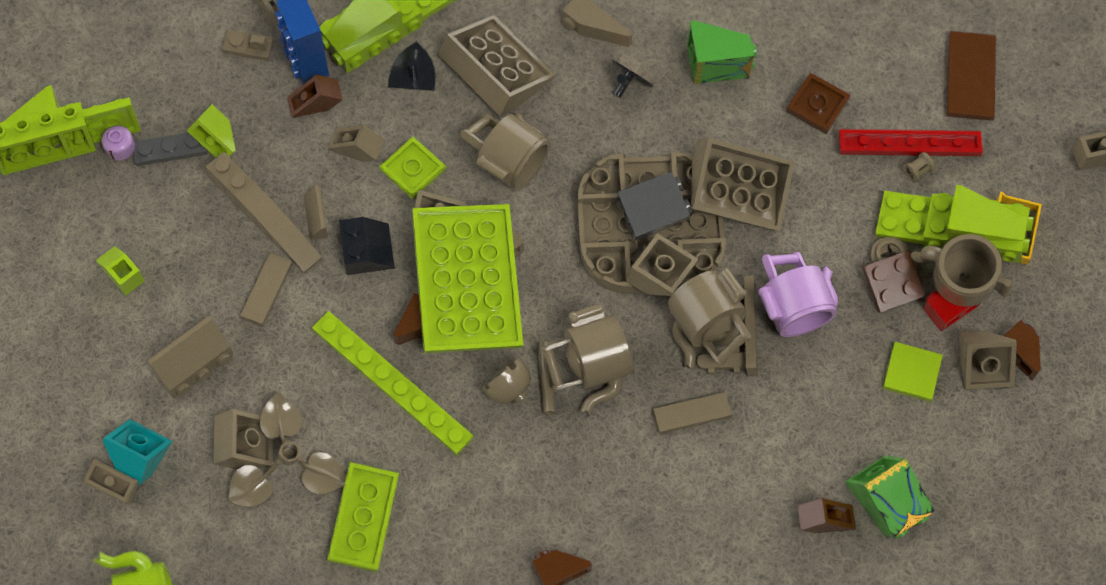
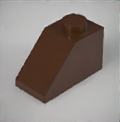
[287,74,343,118]
[393,293,422,345]
[1004,320,1041,380]
[798,498,856,533]
[532,550,592,585]

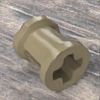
[903,152,935,182]

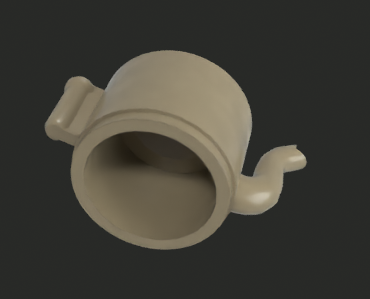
[460,112,551,190]
[911,234,1013,307]
[668,268,751,369]
[540,304,633,415]

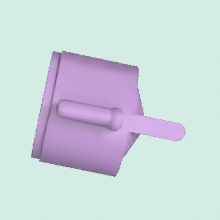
[758,252,838,337]

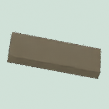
[240,253,293,327]
[653,392,732,434]

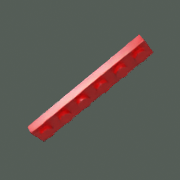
[839,129,983,156]

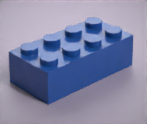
[274,0,329,84]

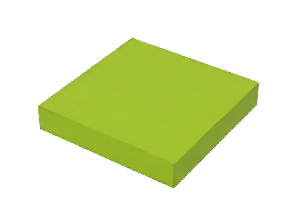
[379,137,446,200]
[883,342,943,402]

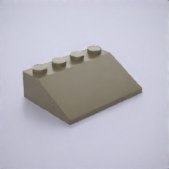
[438,15,556,116]
[691,138,795,231]

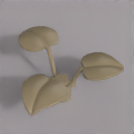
[228,393,346,507]

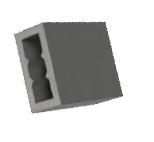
[617,172,692,241]

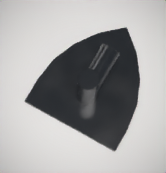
[388,41,436,91]
[611,59,654,98]

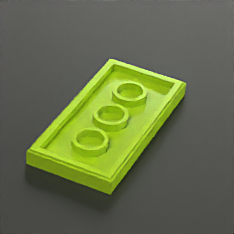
[327,462,399,572]

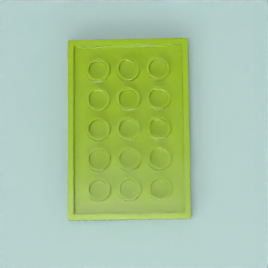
[412,204,524,353]

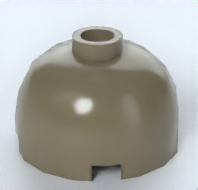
[481,356,531,404]

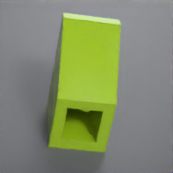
[95,246,145,296]

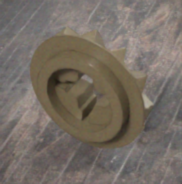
[870,237,908,263]

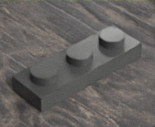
[134,133,207,166]

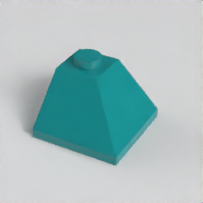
[103,419,172,485]

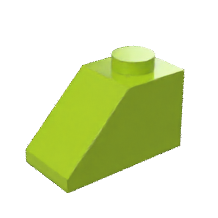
[187,104,236,158]

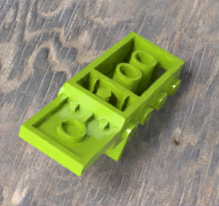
[319,0,456,73]
[0,85,141,176]
[875,184,1034,263]

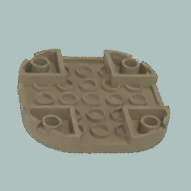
[578,152,726,294]

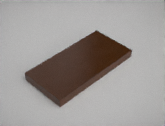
[946,31,996,121]

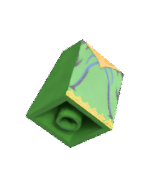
[687,21,757,84]
[845,455,935,538]

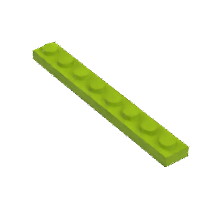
[312,311,474,456]

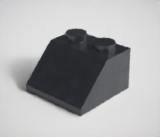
[339,217,395,275]

